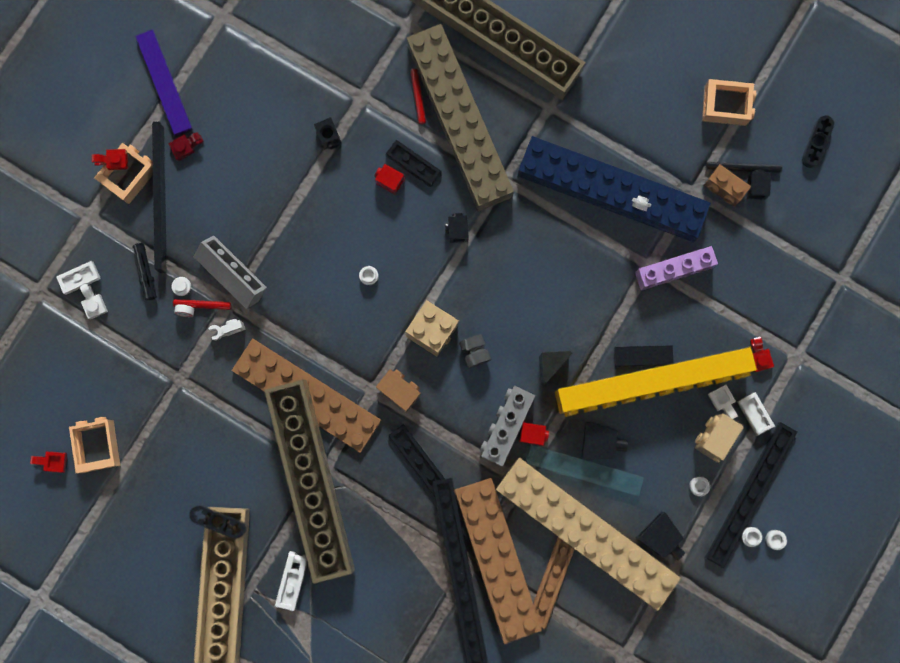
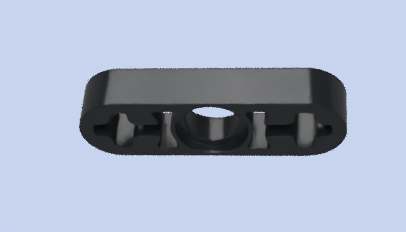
[802,115,835,168]
[189,505,246,539]

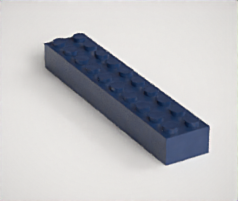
[517,136,711,242]

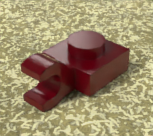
[168,132,204,161]

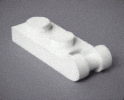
[275,551,308,611]

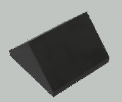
[539,351,573,386]

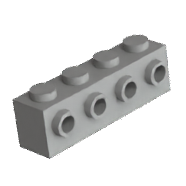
[193,236,267,309]
[480,386,535,466]

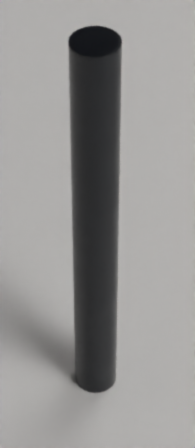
[705,162,782,173]

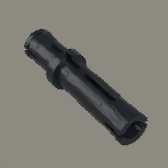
[132,243,157,301]

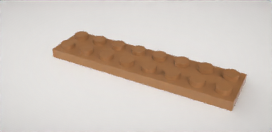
[231,338,382,453]
[455,478,542,644]

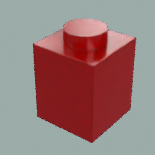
[374,164,405,195]
[519,422,549,446]

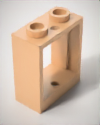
[702,79,756,126]
[94,143,153,204]
[69,417,121,473]

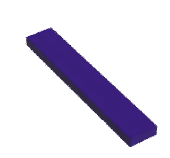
[136,29,193,136]

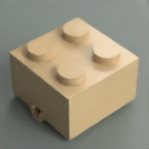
[405,300,459,357]
[694,414,744,463]

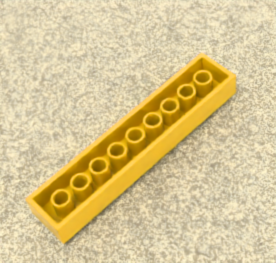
[555,347,757,417]

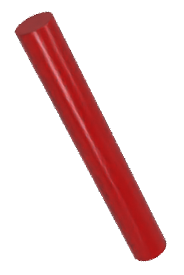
[410,69,426,124]
[173,299,231,310]

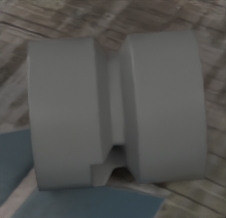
[459,334,491,368]

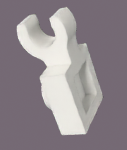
[80,284,108,320]
[209,319,246,340]
[708,385,738,419]

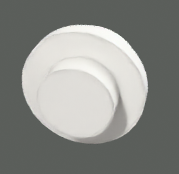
[632,195,651,211]
[359,266,378,285]
[172,277,191,296]
[742,527,762,547]

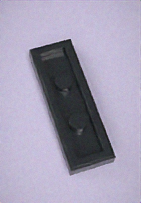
[385,139,442,187]
[614,345,674,367]

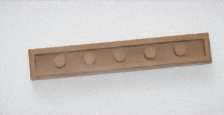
[533,537,575,629]

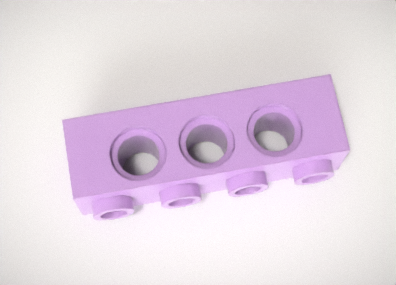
[635,246,718,291]

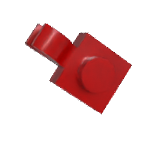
[92,149,128,170]
[750,337,774,372]
[30,451,68,472]

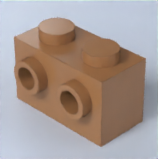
[704,165,751,207]
[376,369,421,412]

